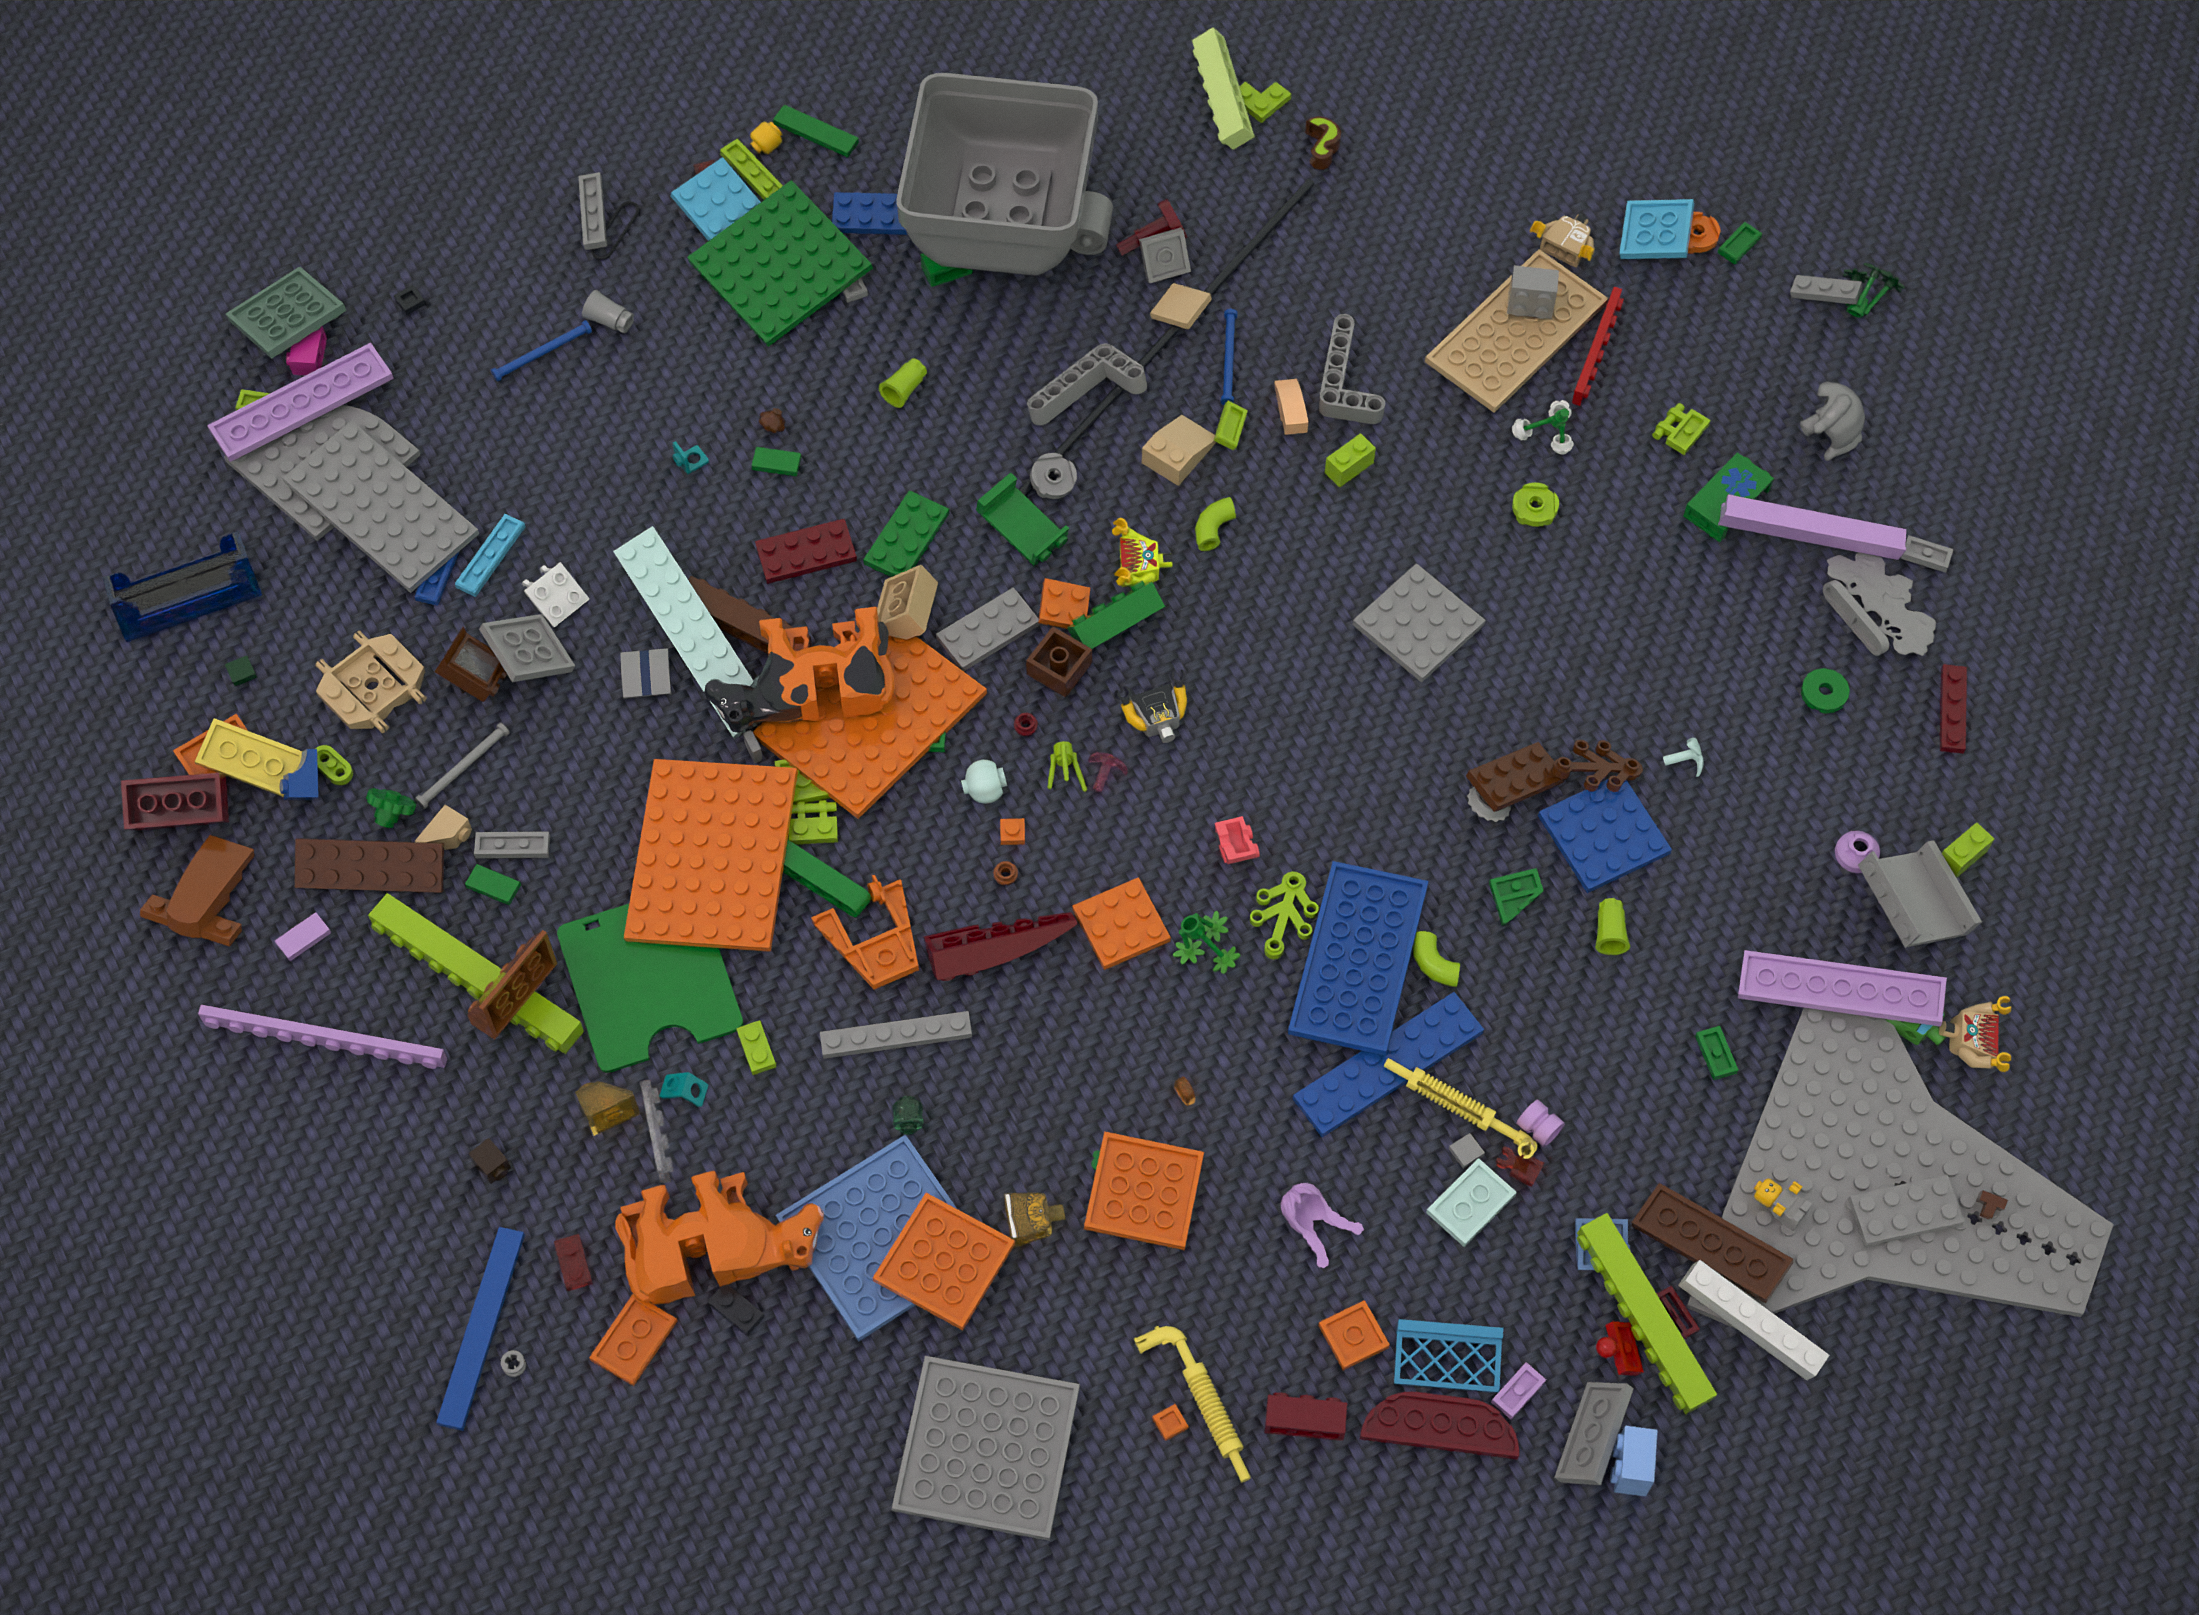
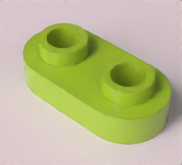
[315,745,353,785]

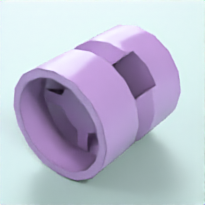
[1516,1099,1565,1147]

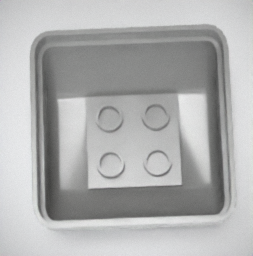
[896,73,1113,276]

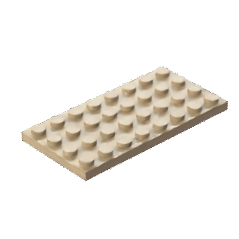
[1425,249,1608,413]

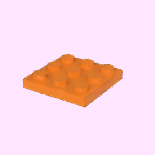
[1072,877,1171,970]

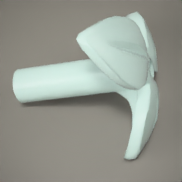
[1663,737,1704,777]

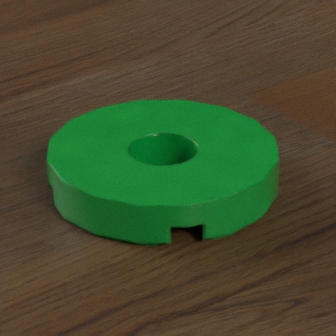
[1801,668,1850,714]

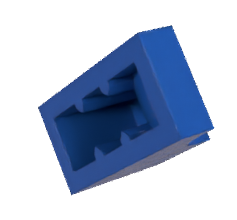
[280,749,318,800]

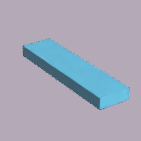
[455,514,526,597]

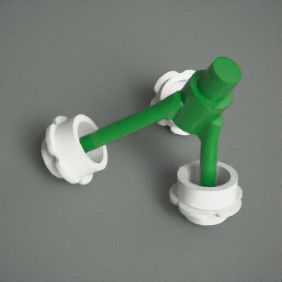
[1512,400,1574,454]

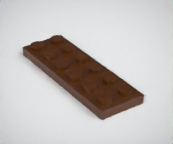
[295,838,444,893]
[1631,1183,1794,1303]

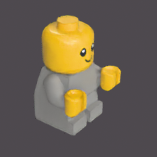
[1754,1178,1812,1231]

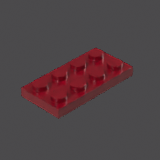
[755,519,857,584]

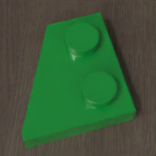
[1489,868,1544,926]

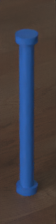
[1221,309,1238,405]
[491,320,592,382]

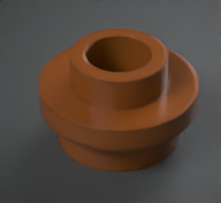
[993,861,1018,885]

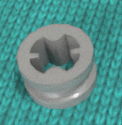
[501,1351,526,1377]

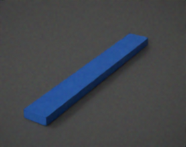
[436,1227,525,1431]

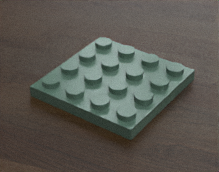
[226,267,346,359]

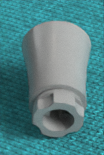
[582,290,634,334]

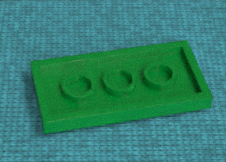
[863,490,950,577]

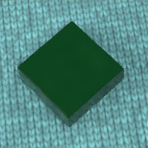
[225,655,257,687]

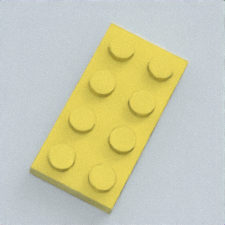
[195,718,303,797]

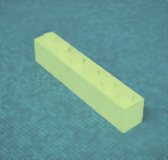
[1192,27,1254,150]

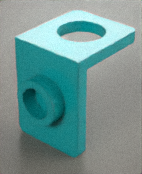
[672,441,709,475]
[659,1072,708,1107]

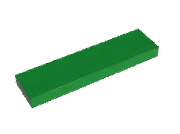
[773,105,859,158]

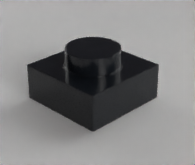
[394,285,426,316]

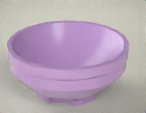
[1835,831,1880,873]

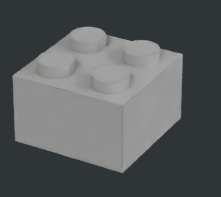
[1507,266,1559,319]

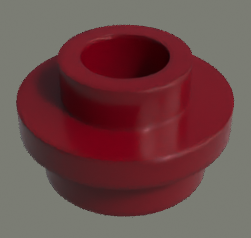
[1014,713,1038,736]

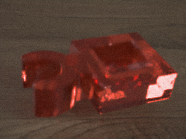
[1495,1147,1544,1187]

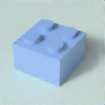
[1610,1426,1657,1497]

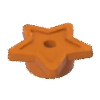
[867,875,886,905]

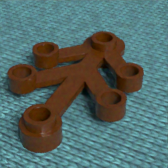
[1551,740,1643,792]

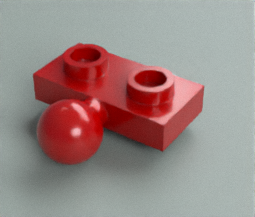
[1596,1321,1644,1376]

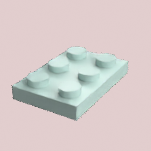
[1426,1158,1517,1247]

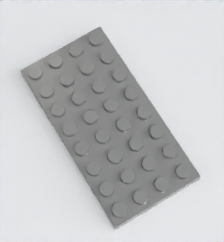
[282,420,479,593]

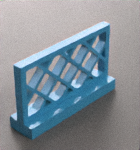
[1394,1319,1503,1393]

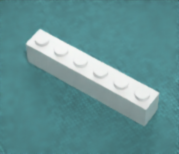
[1678,1260,1829,1380]

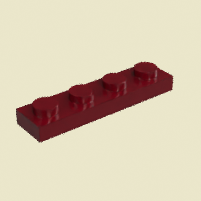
[1939,664,1967,754]

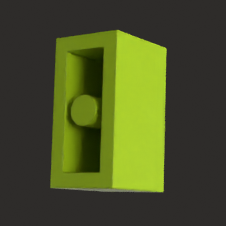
[1325,433,1376,487]
[1942,822,1994,878]

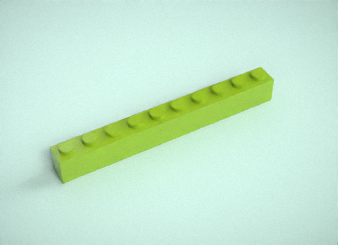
[368,893,584,1054]

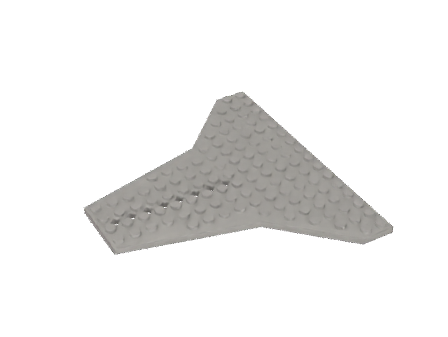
[1686,960,2113,1328]

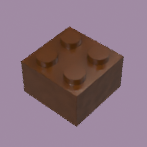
[1026,627,1092,697]

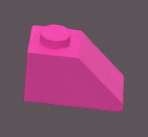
[286,326,327,375]

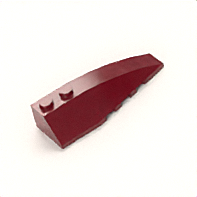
[923,912,1077,981]

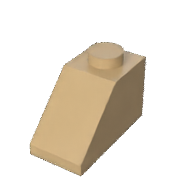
[415,805,472,850]

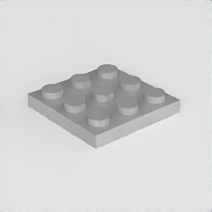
[479,614,575,682]

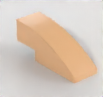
[1274,379,1308,435]

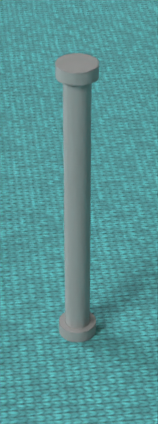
[415,723,510,809]

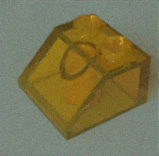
[575,1081,640,1136]

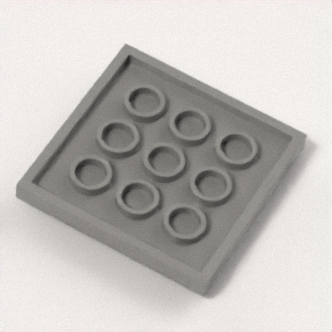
[1352,563,1486,683]

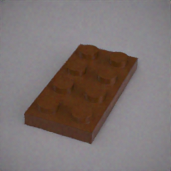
[1466,742,1566,812]

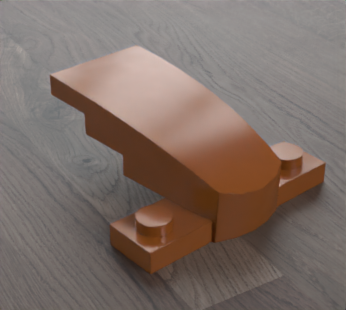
[140,835,254,947]

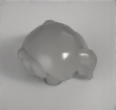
[1800,382,1865,461]

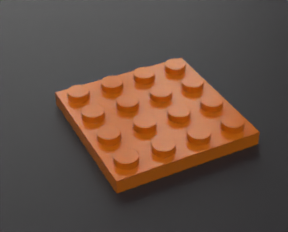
[1084,1131,1204,1250]
[873,1193,1015,1330]

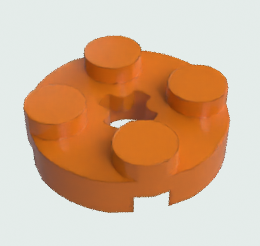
[1688,212,1720,254]

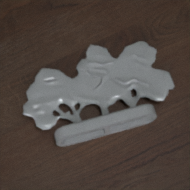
[1823,552,1936,656]

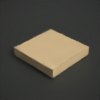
[1150,283,1212,329]

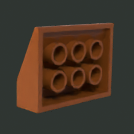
[467,930,557,1040]

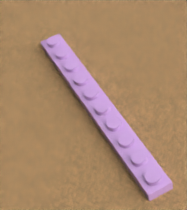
[198,1005,447,1069]

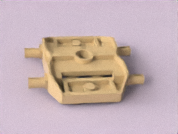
[316,631,427,733]

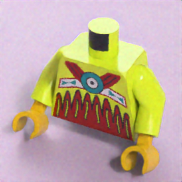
[1112,518,1172,587]

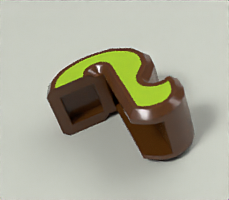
[1305,116,1341,170]

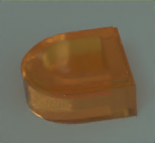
[1174,1076,1195,1106]

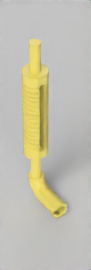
[1383,1058,1537,1159]
[1134,1326,1251,1483]

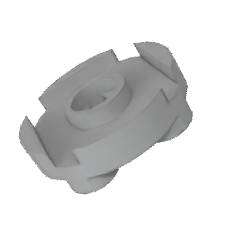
[1030,453,1077,499]

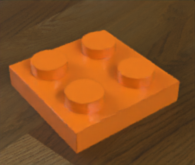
[1038,578,1090,629]
[1318,1300,1390,1370]

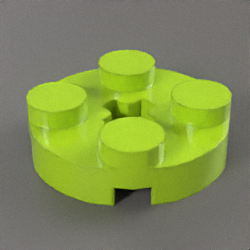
[1512,483,1559,527]

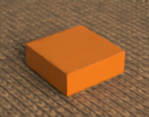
[1152,1404,1188,1441]

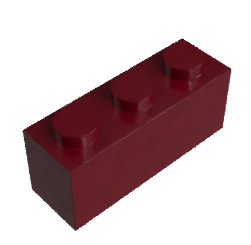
[1264,1392,1347,1441]

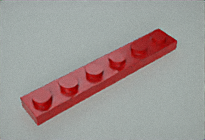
[1572,287,1624,406]

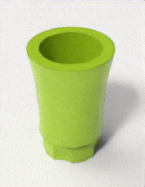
[879,358,927,408]
[1595,898,1630,955]

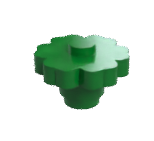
[366,788,416,828]

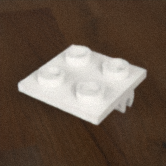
[522,562,589,628]

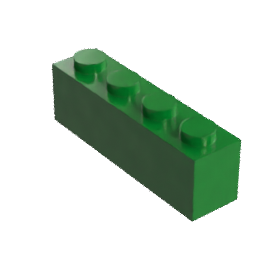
[1067,580,1165,649]

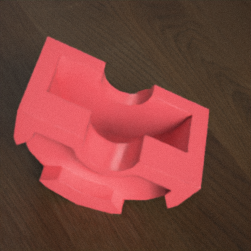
[1215,816,1260,864]

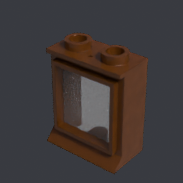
[434,627,507,702]

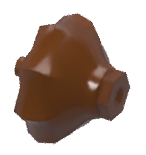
[759,408,785,433]

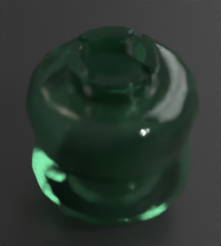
[892,1096,924,1135]

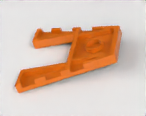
[811,879,919,990]

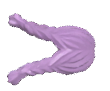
[1281,1183,1364,1268]

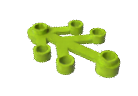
[1250,872,1319,959]

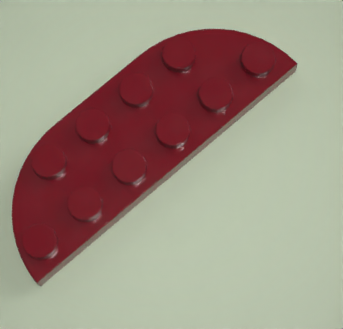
[1360,1392,1519,1459]

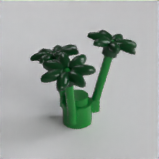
[1843,263,1904,318]

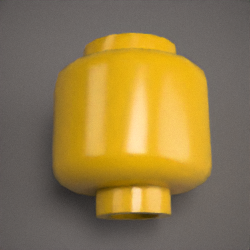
[750,122,783,154]

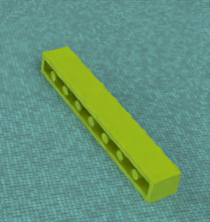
[1577,1213,1717,1414]

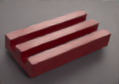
[1657,1286,1700,1339]

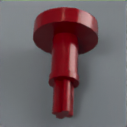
[1116,199,1188,256]

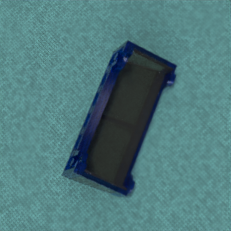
[103,530,263,642]

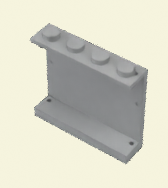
[1858,840,1982,948]

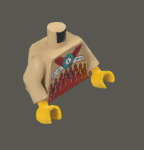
[1939,996,2012,1072]

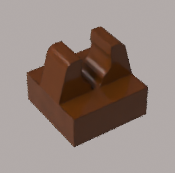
[1976,1190,2008,1220]

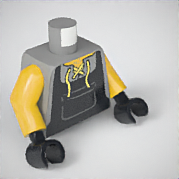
[1114,669,1187,743]

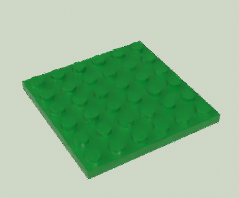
[687,180,873,347]

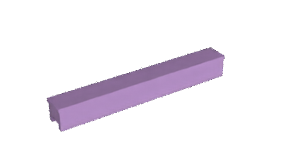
[1718,495,1906,560]

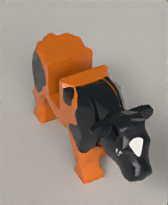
[704,607,895,733]

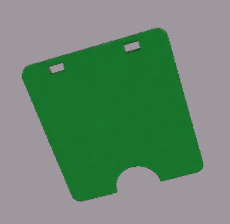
[557,904,743,1073]

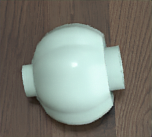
[961,759,1007,804]

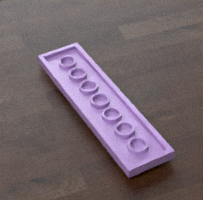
[207,343,394,462]
[1738,950,1947,1026]

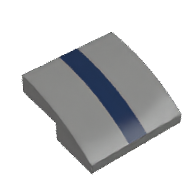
[620,648,672,699]

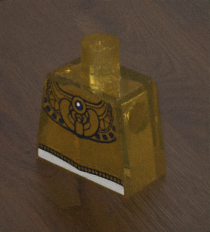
[1004,1193,1065,1248]

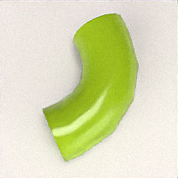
[1195,497,1236,551]
[1413,931,1460,987]

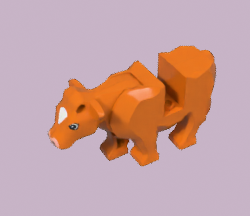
[615,1171,824,1305]

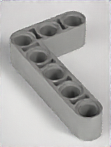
[1319,314,1385,424]
[1027,344,1147,425]

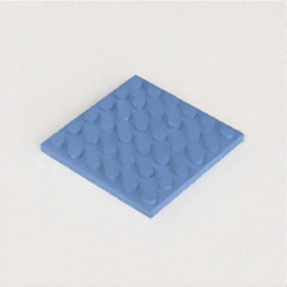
[775,1135,957,1342]

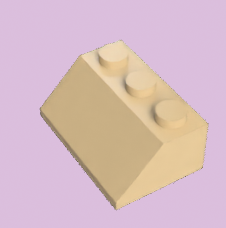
[877,565,938,640]

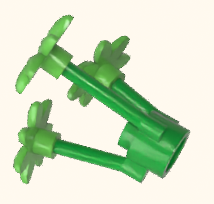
[1173,911,1240,974]

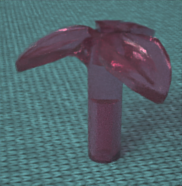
[1088,752,1128,792]

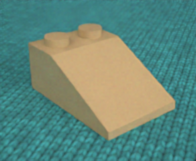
[1142,415,1216,486]

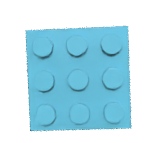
[671,157,761,241]
[1619,199,1694,259]

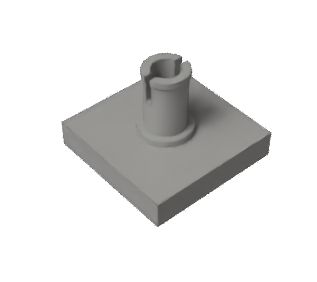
[1139,228,1191,284]

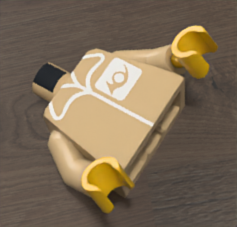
[1529,214,1594,268]

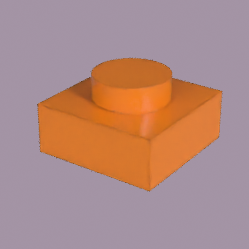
[1000,818,1025,845]

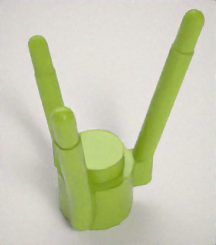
[1047,741,1087,792]

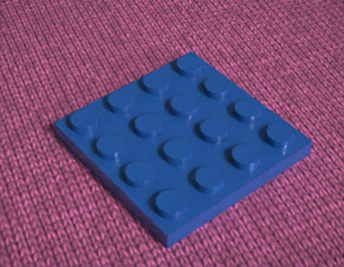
[1538,775,1672,893]

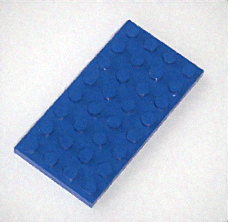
[1288,861,1428,1056]

